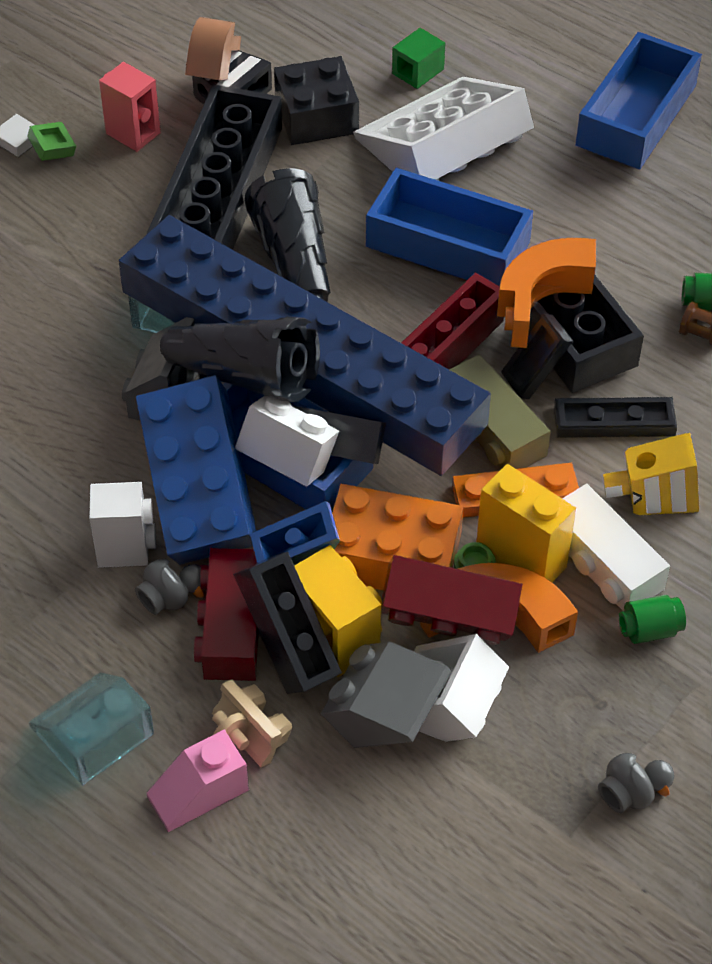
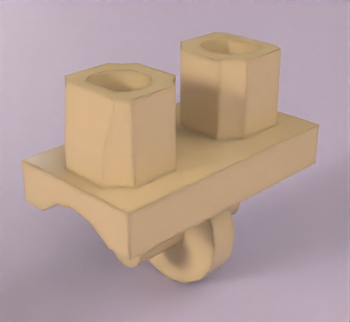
[212,680,292,768]

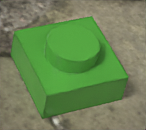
[27,122,76,161]

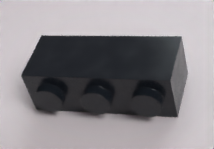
[233,551,342,694]

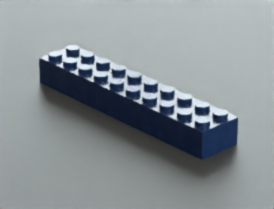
[119,215,491,476]

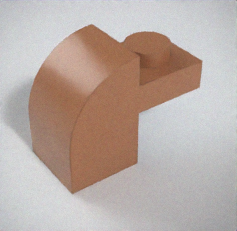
[185,17,241,80]

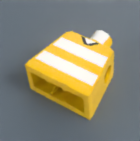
[603,433,699,515]

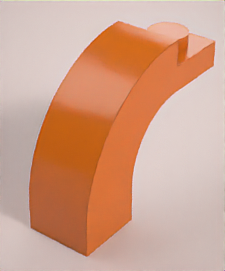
[497,238,596,348]
[420,563,578,653]

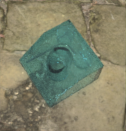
[29,672,154,786]

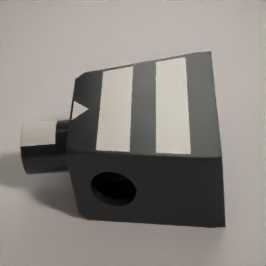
[186,50,272,104]

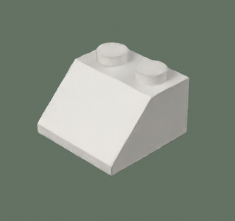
[414,634,509,742]

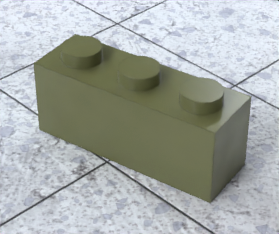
[449,354,551,469]

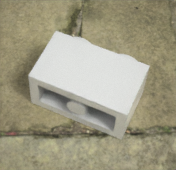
[235,395,339,486]
[89,482,156,568]

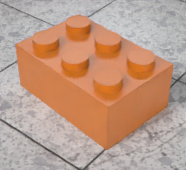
[332,483,464,590]

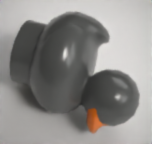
[135,559,204,615]
[598,753,675,813]

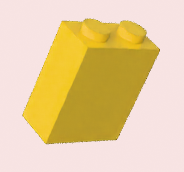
[476,464,576,583]

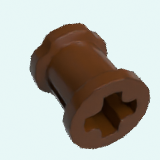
[679,301,712,345]

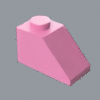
[147,730,249,832]

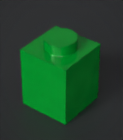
[392,28,446,89]

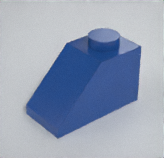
[250,501,340,565]

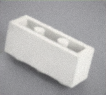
[562,484,670,611]

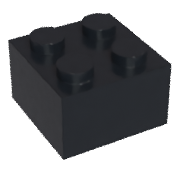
[274,56,359,146]

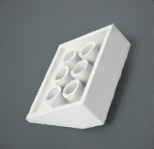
[353,77,534,181]

